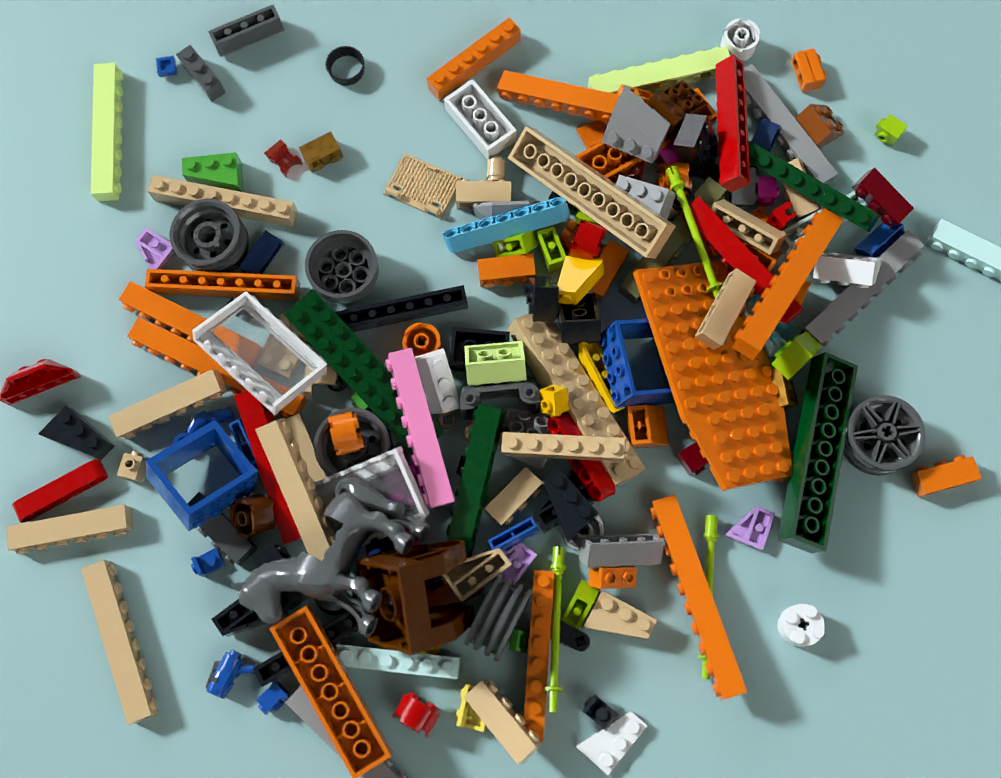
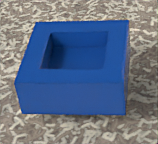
[156,56,177,77]

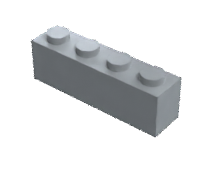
[579,533,664,569]

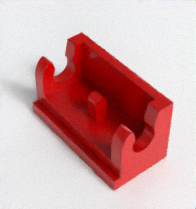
[766,201,796,231]

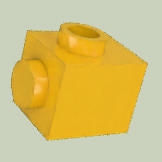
[540,385,569,417]

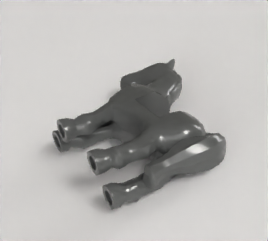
[231,477,430,637]

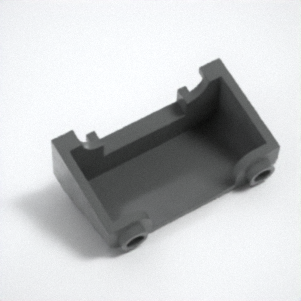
[460,375,540,420]

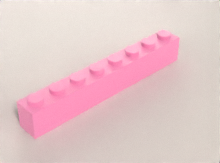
[385,348,454,509]

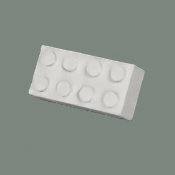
[444,79,517,160]

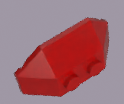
[0,359,81,405]

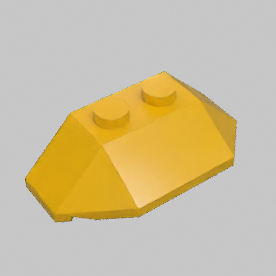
[579,341,627,413]

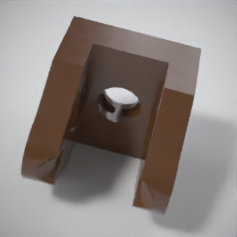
[356,540,475,655]

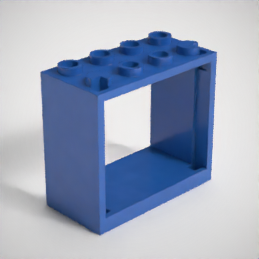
[599,319,675,408]
[145,420,258,531]

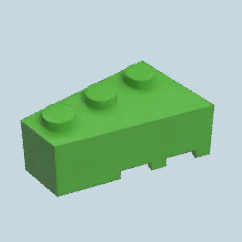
[182,152,243,192]

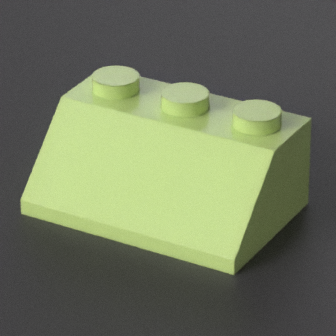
[465,341,526,386]

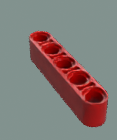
[547,412,616,502]
[12,459,109,523]

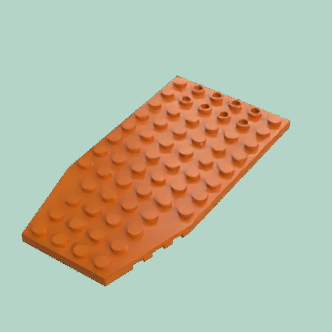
[633,261,792,491]

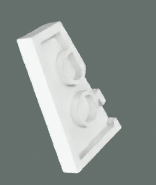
[576,711,647,775]

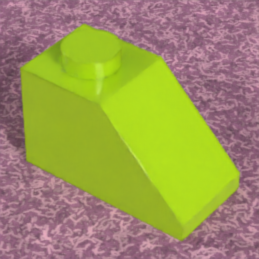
[492,231,538,257]
[561,579,600,630]

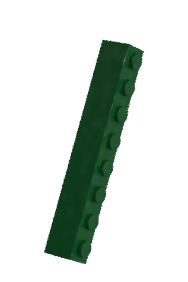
[748,140,880,232]
[446,404,506,558]

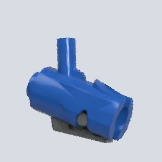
[206,650,255,699]

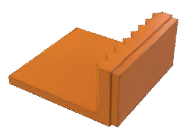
[576,120,607,149]

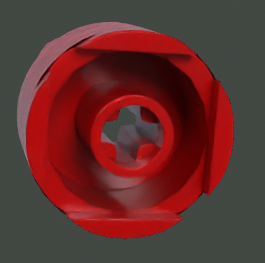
[569,219,606,260]
[392,692,440,738]

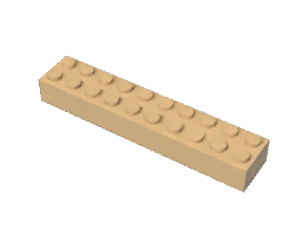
[508,126,676,259]
[507,314,646,488]

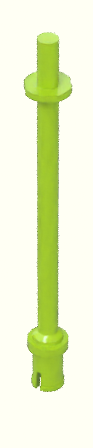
[666,166,723,298]
[697,515,719,679]
[544,546,566,713]

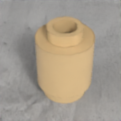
[487,156,506,181]

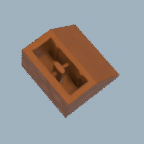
[795,104,845,147]

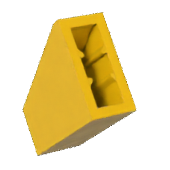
[557,256,605,305]

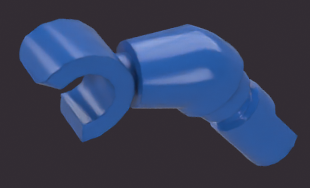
[173,407,234,444]

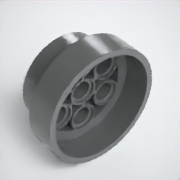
[305,230,379,304]

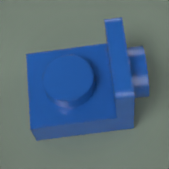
[191,548,226,577]

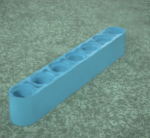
[442,197,571,253]

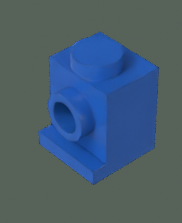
[256,681,292,715]

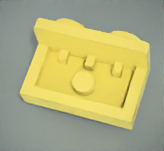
[456,684,487,732]

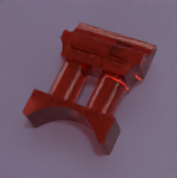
[264,139,303,178]
[615,161,645,181]

